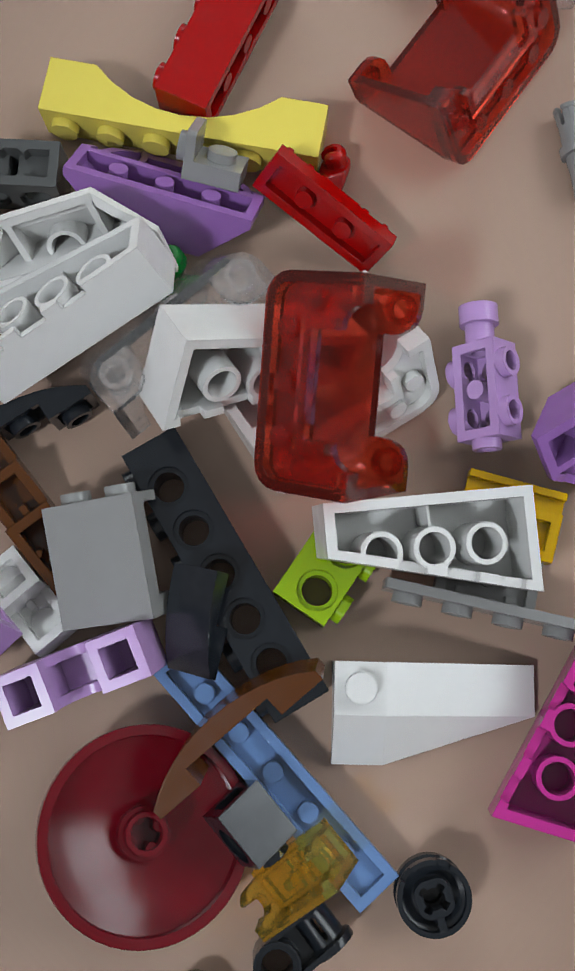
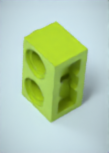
[273,532,376,628]

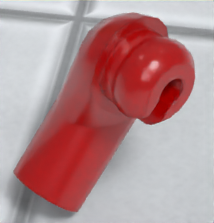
[318,144,351,190]

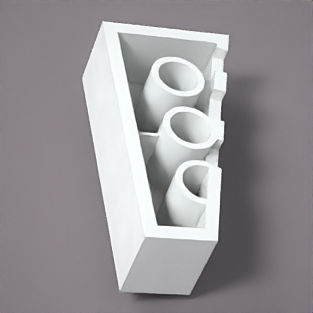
[312,485,544,592]

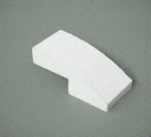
[0,545,78,657]

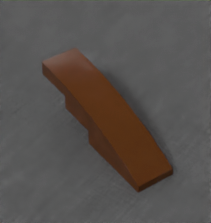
[0,435,57,596]

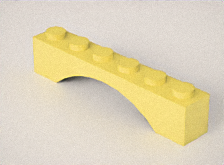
[38,57,329,172]

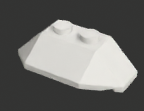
[0,187,178,288]

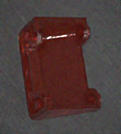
[348,0,560,165]
[254,269,426,504]

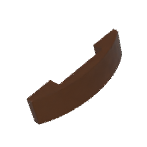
[153,658,325,819]

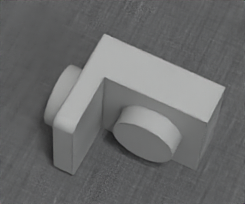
[176,117,249,193]

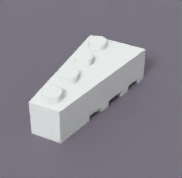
[0,216,176,404]
[138,303,367,431]

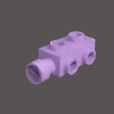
[445,300,523,453]

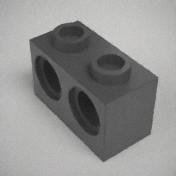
[0,138,71,210]

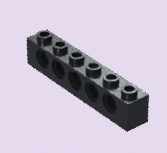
[121,428,329,723]

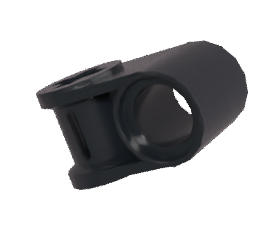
[253,887,353,971]

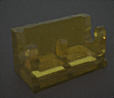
[240,818,359,943]

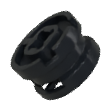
[393,852,472,939]

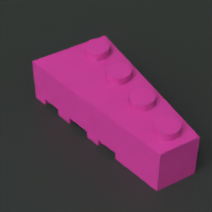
[488,646,575,842]

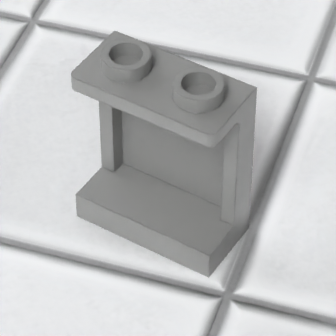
[41,482,169,631]

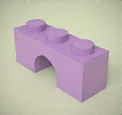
[0,619,167,730]

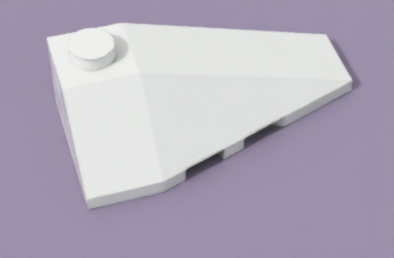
[331,661,535,765]

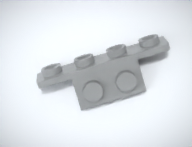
[381,563,575,642]

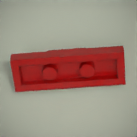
[252,144,397,272]

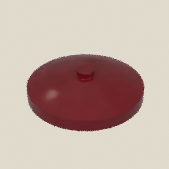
[35,724,245,951]

